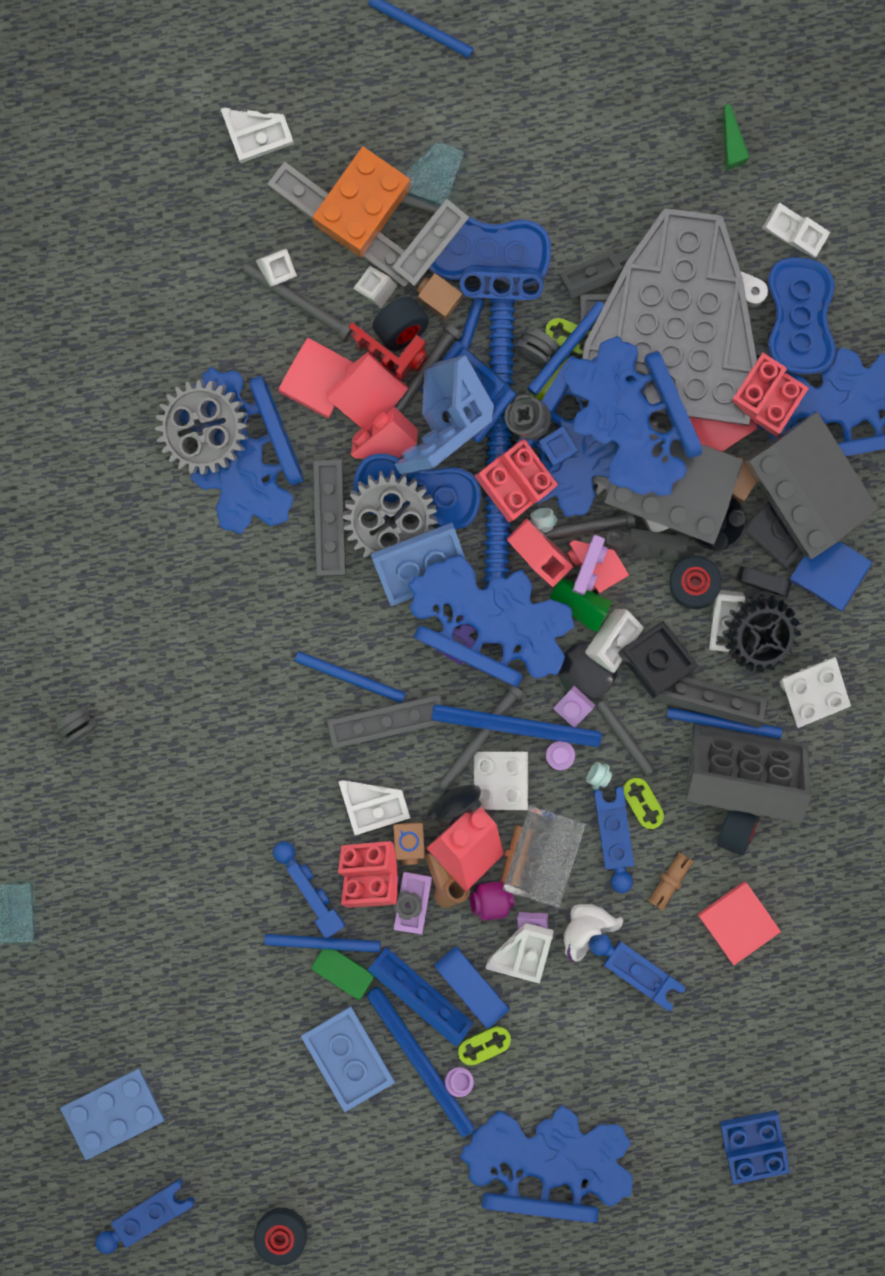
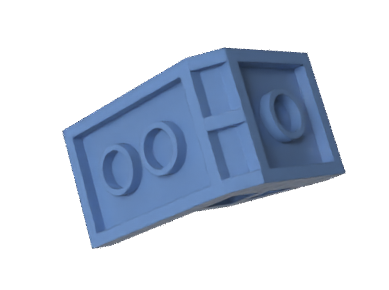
[395,355,494,474]

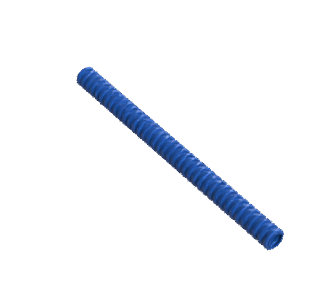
[483,298,515,590]

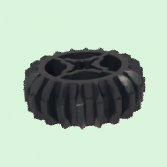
[722,594,801,673]

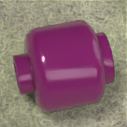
[469,881,514,921]

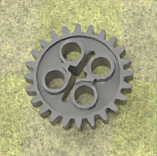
[155,380,250,474]
[343,470,437,557]

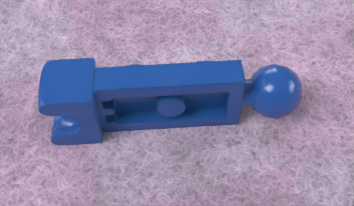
[593,786,634,893]
[273,841,346,939]
[589,933,686,1011]
[95,1178,195,1254]

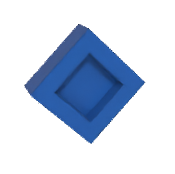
[539,426,580,467]

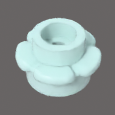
[530,508,557,533]
[586,762,612,790]

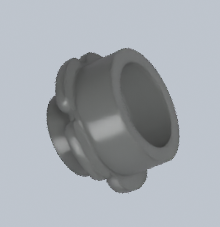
[393,891,422,920]

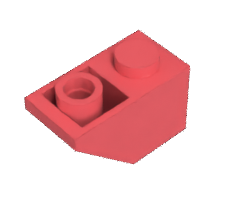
[351,407,418,459]
[507,519,573,587]
[567,540,629,595]

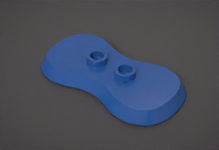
[429,215,551,288]
[768,257,836,374]
[353,454,481,530]

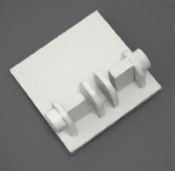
[779,657,851,728]
[474,751,528,810]

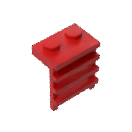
[349,323,427,382]

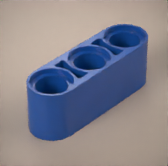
[460,266,544,300]
[434,946,510,1029]

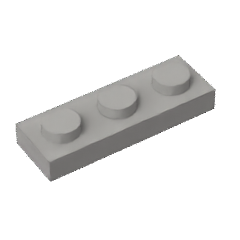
[392,199,469,286]

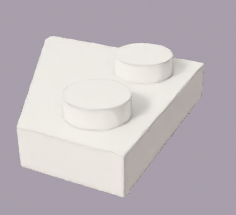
[221,108,294,163]
[339,780,410,835]
[486,923,554,984]

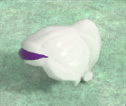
[564,904,623,962]

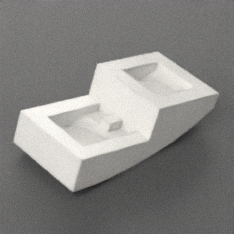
[762,203,830,257]

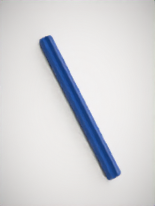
[431,704,602,747]
[367,986,474,1137]

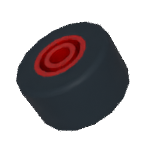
[372,297,429,350]
[669,556,722,610]
[717,810,760,856]
[254,1208,307,1266]

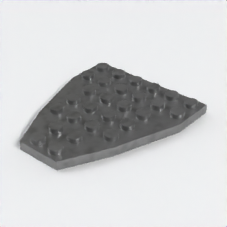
[576,208,757,426]

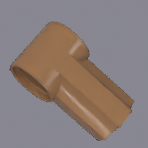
[425,853,470,908]

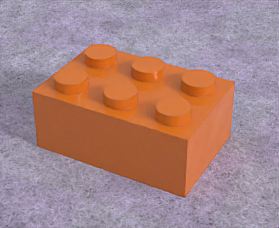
[312,146,411,258]

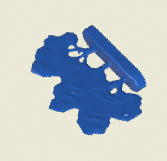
[563,336,702,496]
[757,347,885,456]
[517,355,647,517]
[180,367,305,534]
[408,555,574,688]
[459,1105,632,1223]

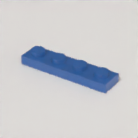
[367,947,474,1047]

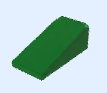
[722,104,749,171]
[549,578,612,632]
[311,949,374,1001]

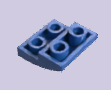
[790,541,872,612]
[720,1110,790,1185]

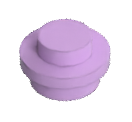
[546,741,575,770]
[445,1067,474,1097]

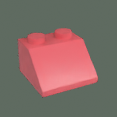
[426,806,504,892]

